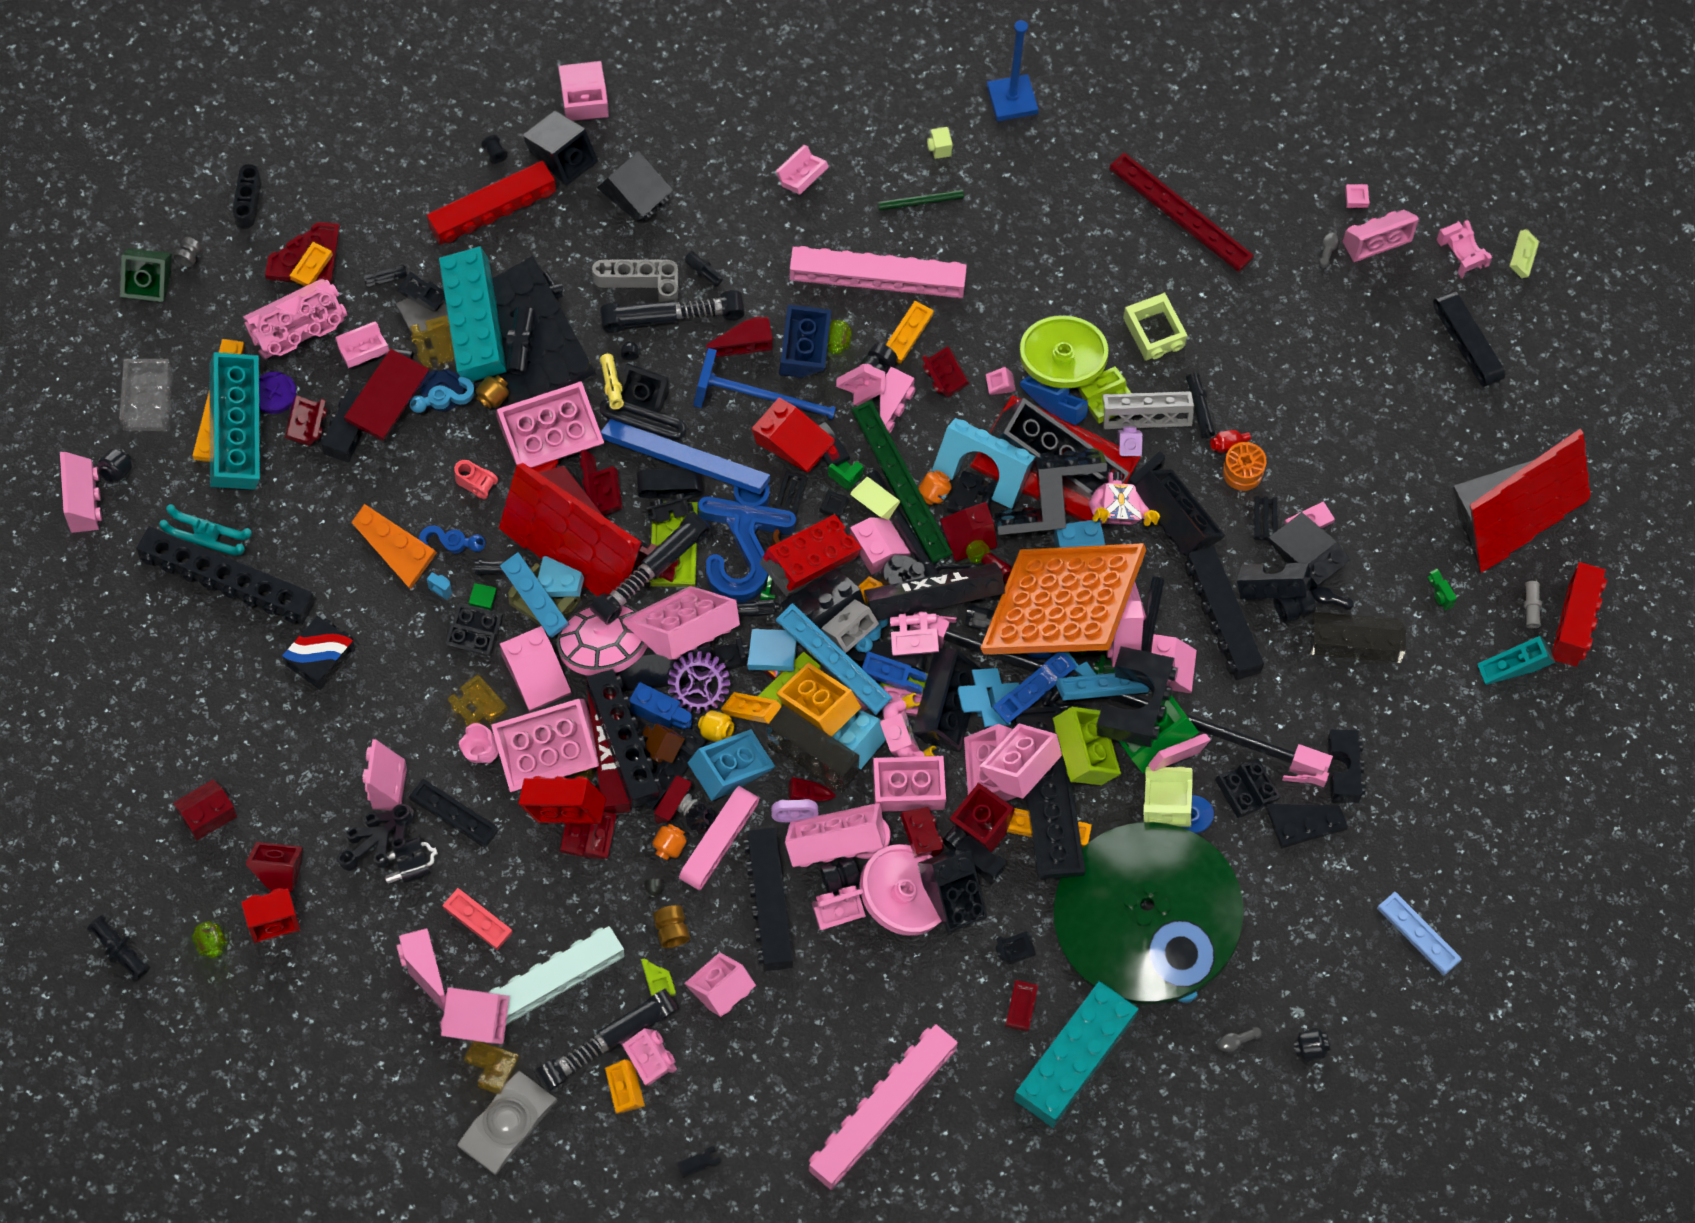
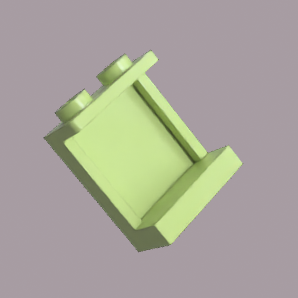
[1144,767,1193,827]

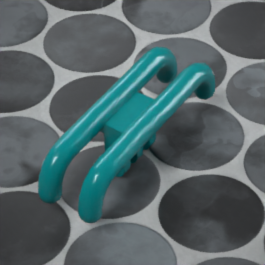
[159,504,252,556]

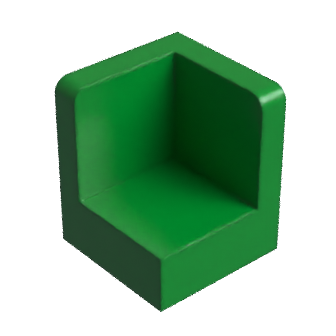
[828,461,863,491]

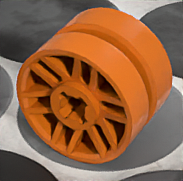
[1223,442,1267,491]

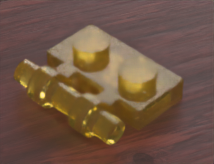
[410,315,455,368]
[448,674,507,726]

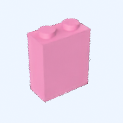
[441,988,510,1044]

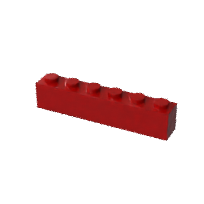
[427,161,556,245]

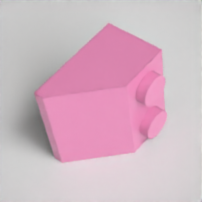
[850,518,911,575]
[1150,634,1197,693]
[685,952,756,1017]

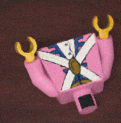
[1089,472,1160,526]
[880,693,937,757]

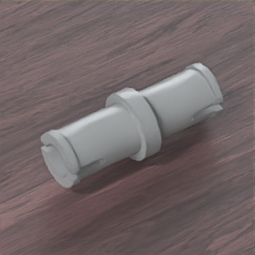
[1524,581,1542,628]

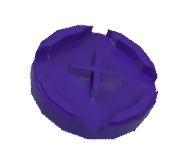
[259,371,297,414]

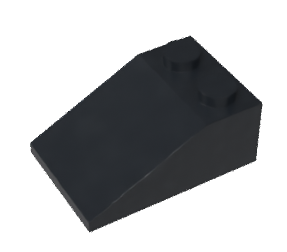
[1268,512,1351,591]

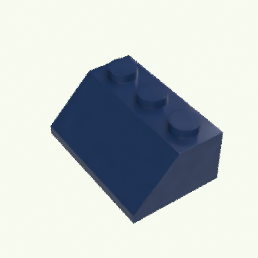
[779,304,831,378]

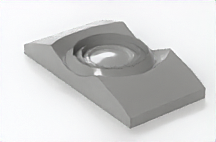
[458,1071,557,1175]

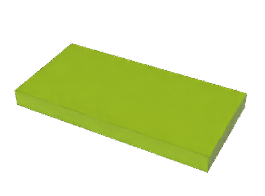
[650,502,698,587]

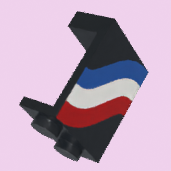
[282,616,355,690]

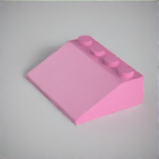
[497,381,604,468]
[623,586,740,659]
[491,699,599,792]

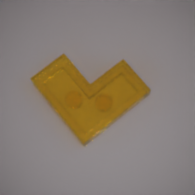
[464,1041,519,1095]

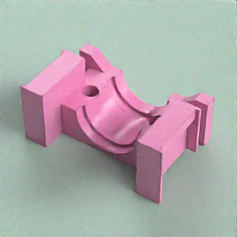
[1437,220,1492,279]

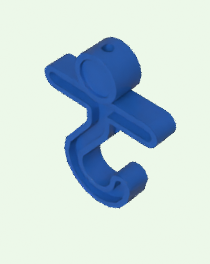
[698,484,796,602]

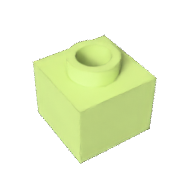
[927,127,952,159]

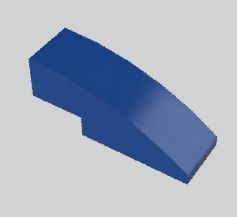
[1020,375,1088,425]

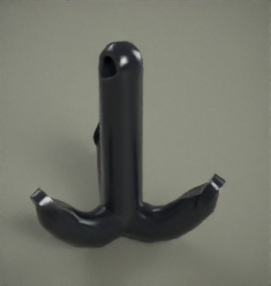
[1042,671,1078,711]

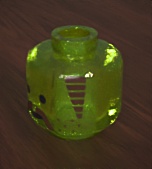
[827,320,853,354]
[191,921,227,959]

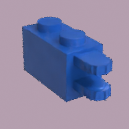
[629,682,692,730]

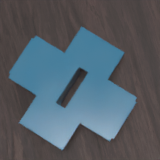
[957,668,1019,727]

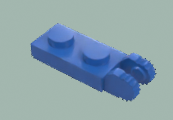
[862,652,927,694]

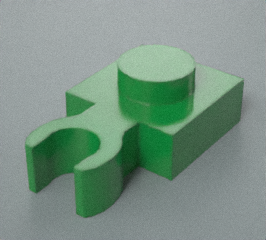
[1427,569,1457,611]

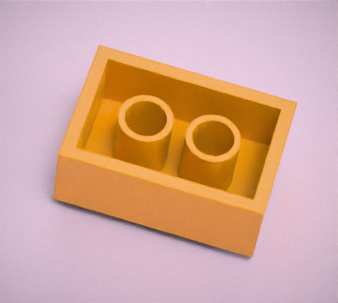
[776,662,861,739]

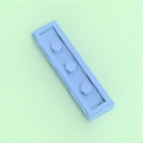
[1377,892,1462,976]

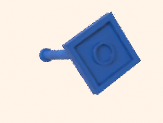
[987,20,1038,121]
[693,348,836,420]

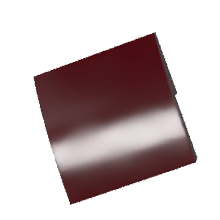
[559,811,617,859]

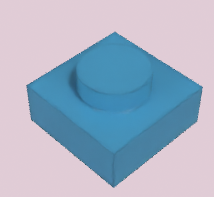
[427,572,452,600]

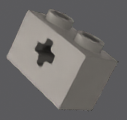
[821,600,879,653]

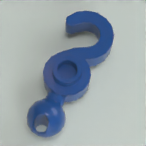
[419,525,486,554]

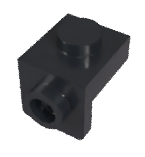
[996,931,1036,964]

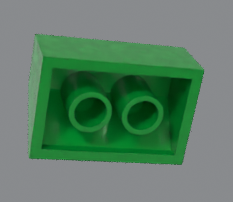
[1118,695,1199,773]

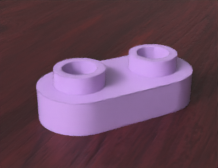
[771,799,818,822]

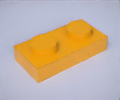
[290,242,333,286]

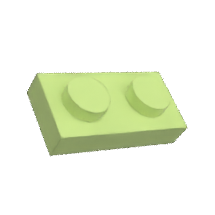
[1510,230,1539,278]

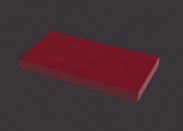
[344,349,429,441]

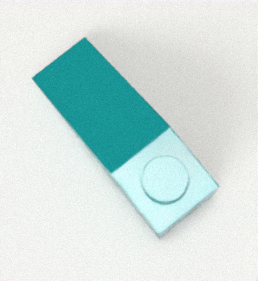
[1478,636,1555,685]

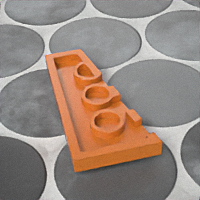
[352,504,437,589]

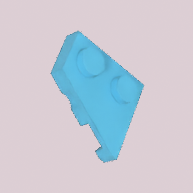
[538,556,584,597]

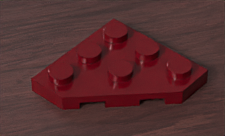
[265,222,340,284]

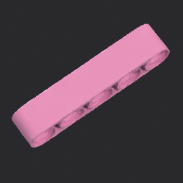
[679,786,760,890]

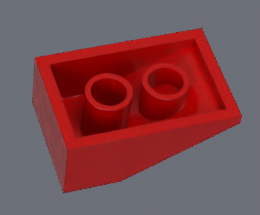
[751,398,835,473]

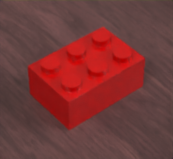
[518,776,606,824]

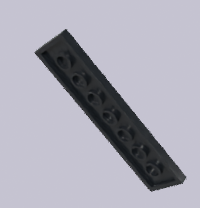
[1014,706,1085,879]

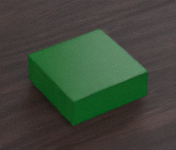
[469,583,497,610]

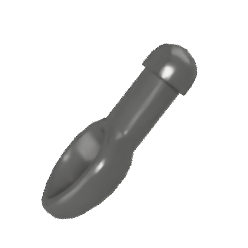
[1319,232,1339,268]
[1217,1027,1262,1052]

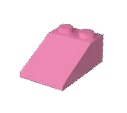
[500,626,572,712]
[397,929,446,1011]

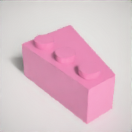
[1106,601,1144,667]

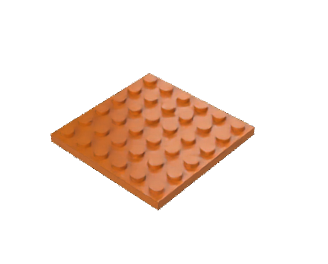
[981,543,1146,654]

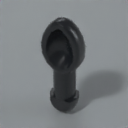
[1311,587,1354,610]

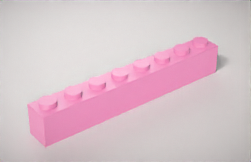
[790,246,966,298]
[809,1024,958,1190]

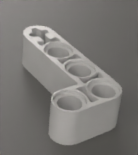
[592,260,678,303]

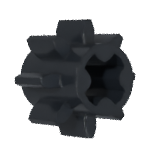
[686,803,715,834]

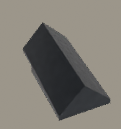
[619,642,713,692]

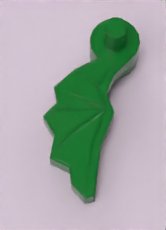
[760,576,775,600]

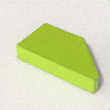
[641,958,676,997]

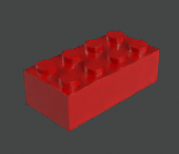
[1552,562,1607,667]

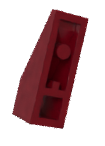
[706,316,772,358]

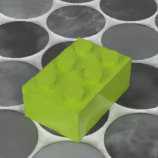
[1053,707,1121,785]

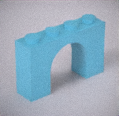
[932,418,1036,509]

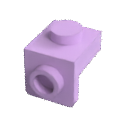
[1117,426,1142,456]

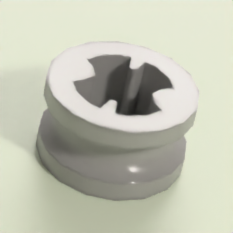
[677,794,699,817]

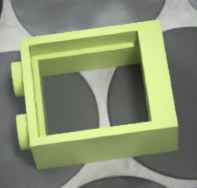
[1123,293,1187,361]

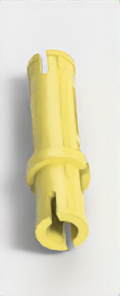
[600,354,624,409]

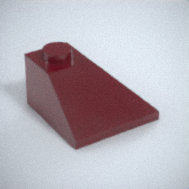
[940,502,997,562]
[246,842,303,892]

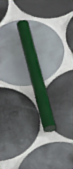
[878,189,964,210]

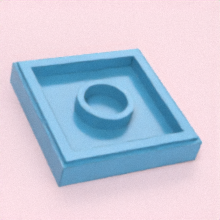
[747,629,797,671]

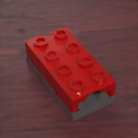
[760,514,862,597]

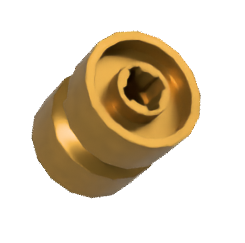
[653,905,690,948]

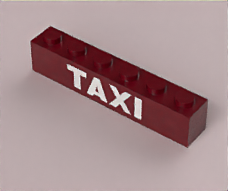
[587,690,631,814]

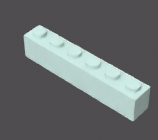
[488,926,625,1025]

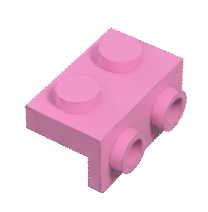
[776,145,829,194]
[336,322,389,368]
[836,364,886,406]

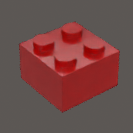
[241,888,300,943]

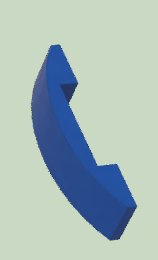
[992,652,1077,724]

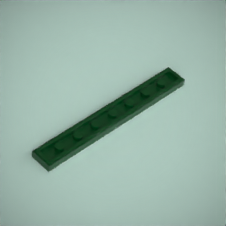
[851,400,953,564]

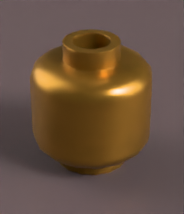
[476,375,509,409]

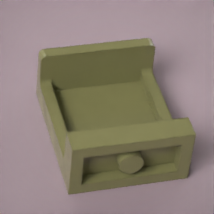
[508,563,581,626]

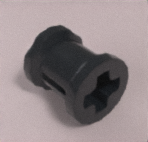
[481,135,508,164]

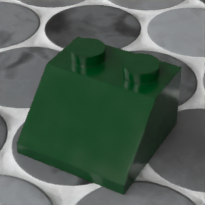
[120,248,172,302]

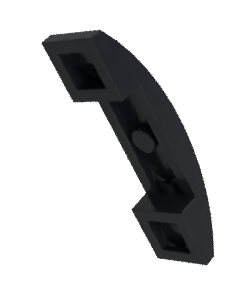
[644,727,706,810]

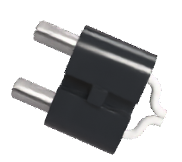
[380,836,437,884]

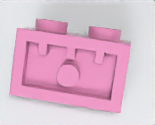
[622,1028,677,1085]

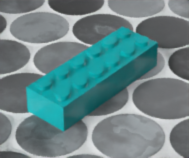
[439,246,507,382]
[209,352,260,490]
[1014,981,1138,1128]

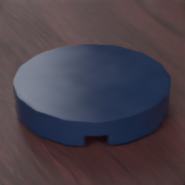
[420,369,465,412]

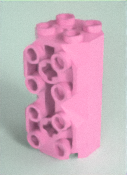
[243,278,347,359]

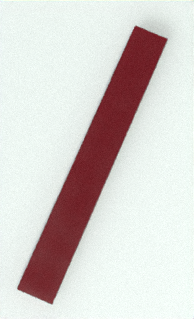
[1109,152,1254,272]

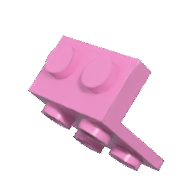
[811,886,865,930]

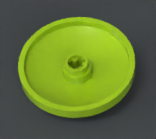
[1020,316,1108,388]

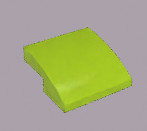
[1077,366,1132,424]

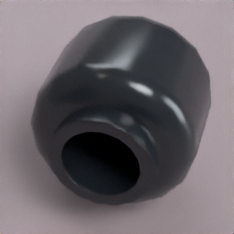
[98,449,132,482]
[1294,1028,1331,1062]

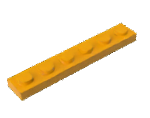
[193,339,245,462]

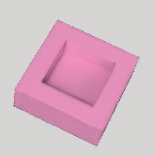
[1345,185,1369,208]

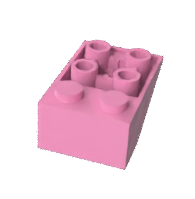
[559,61,608,121]
[363,739,407,811]

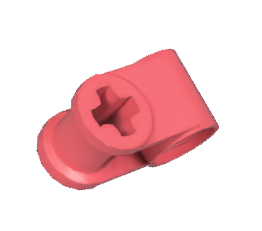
[454,460,498,499]

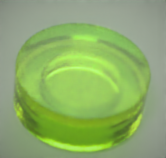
[966,540,990,563]

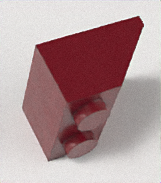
[173,779,237,841]
[950,782,1015,853]

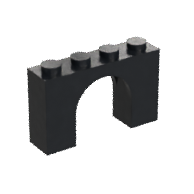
[1096,646,1178,748]

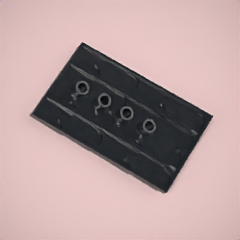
[492,256,596,405]

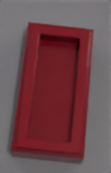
[1005,980,1038,1032]

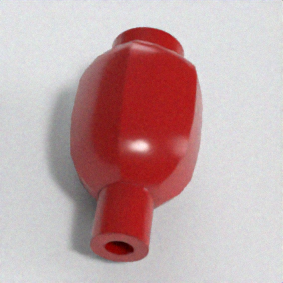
[1210,430,1251,453]

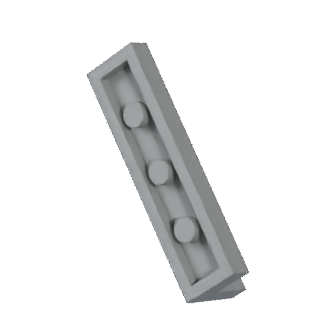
[1102,391,1194,429]

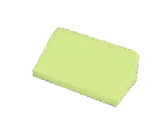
[850,477,900,520]

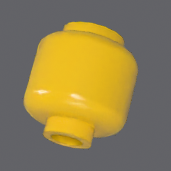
[698,710,734,742]

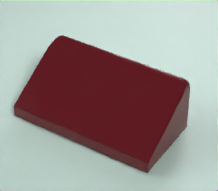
[654,775,691,824]

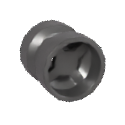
[173,237,203,268]

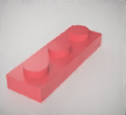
[442,888,513,950]

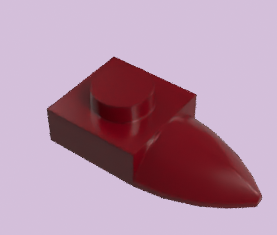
[789,777,836,802]

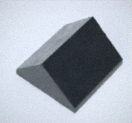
[621,363,669,413]

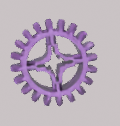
[668,651,730,713]

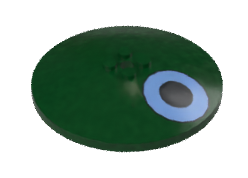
[1054,822,1244,1004]

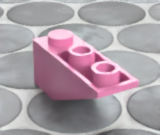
[880,367,916,434]

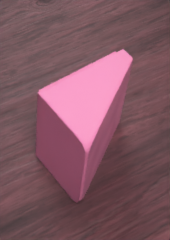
[986,367,1016,395]

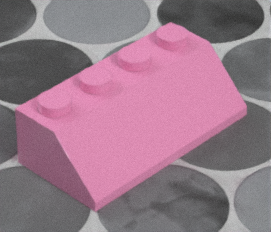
[785,803,885,867]

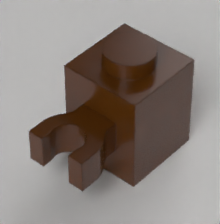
[642,723,685,763]

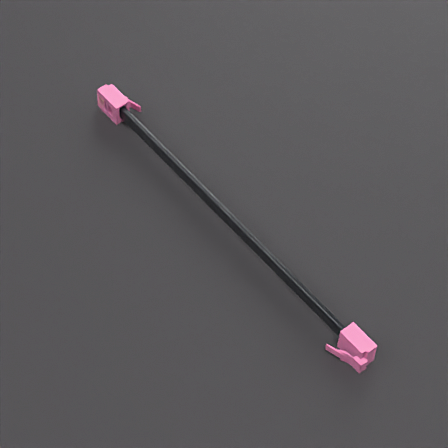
[910,611,1333,787]

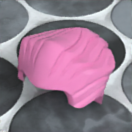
[459,723,499,763]

